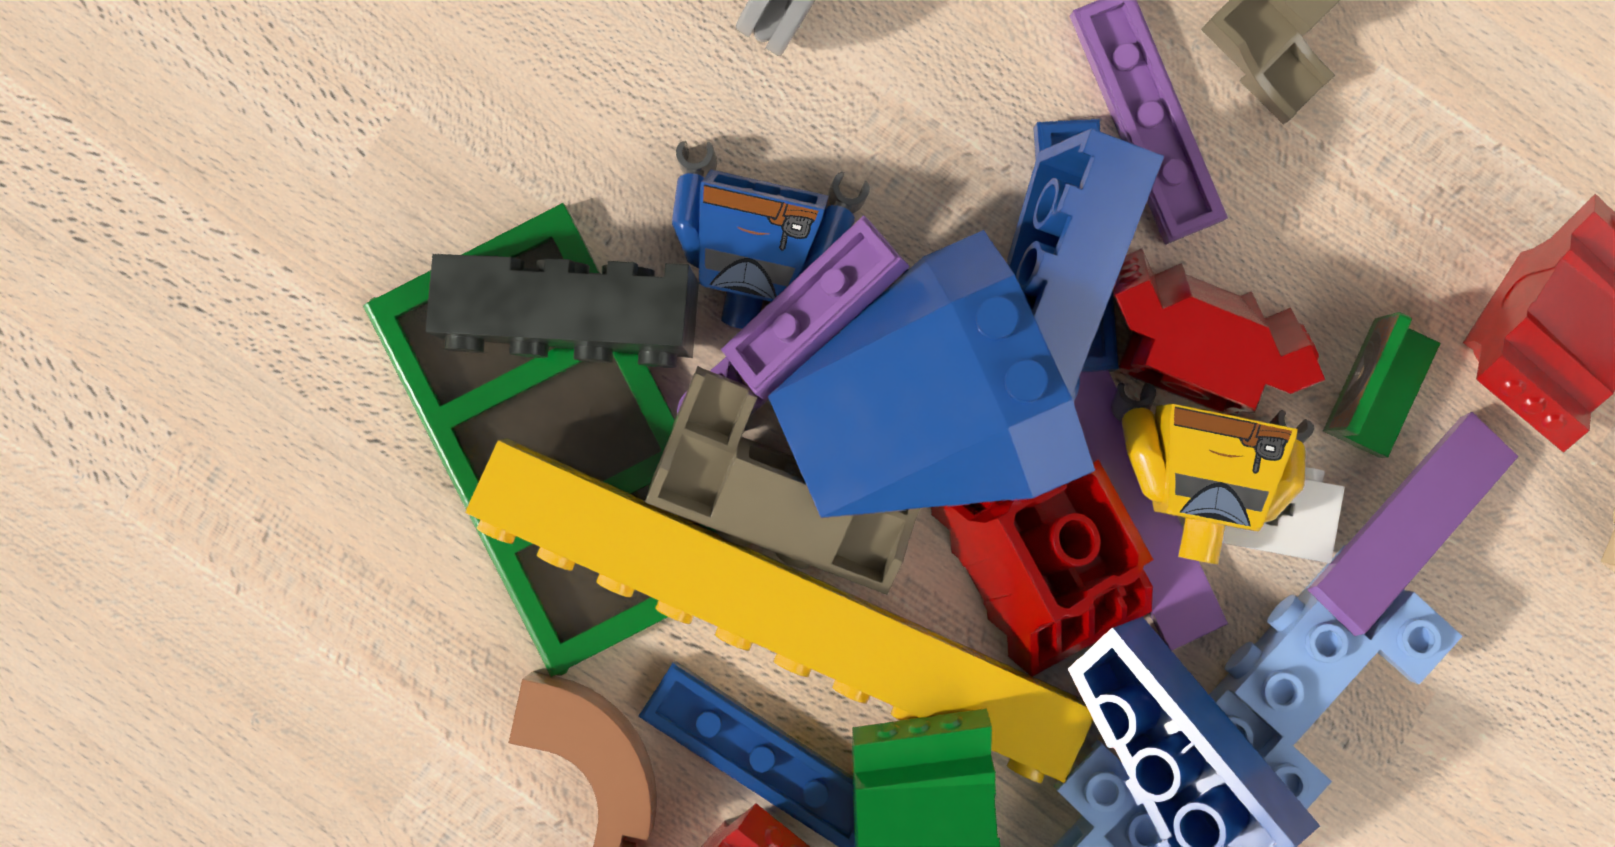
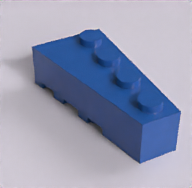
[1006,128,1164,402]
[1068,617,1320,847]

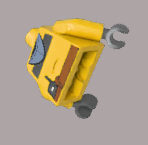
[1111,382,1314,565]

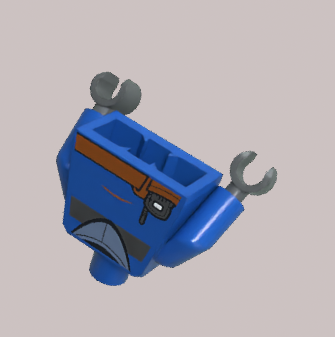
[672,140,870,329]

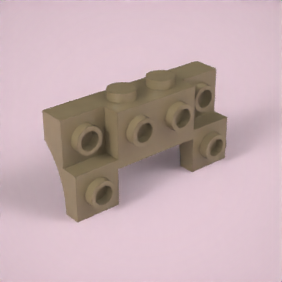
[1201,0,1340,125]
[645,366,920,595]

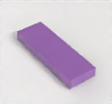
[721,215,910,400]

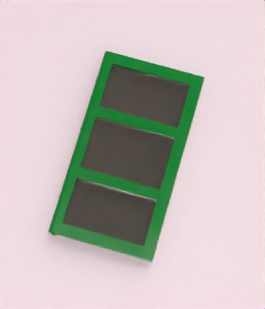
[363,203,717,677]

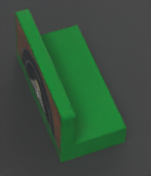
[1323,312,1441,458]

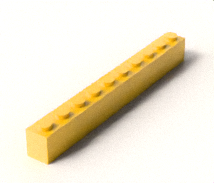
[465,438,1094,783]

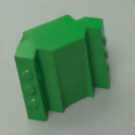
[852,708,1001,847]

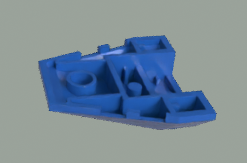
[768,230,1095,518]

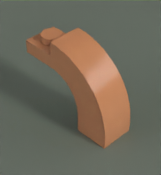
[508,672,657,847]

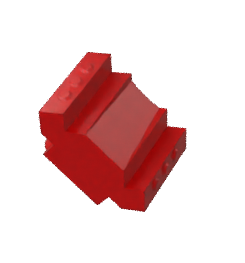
[1463,194,1615,453]
[1114,248,1325,416]
[931,459,1154,677]

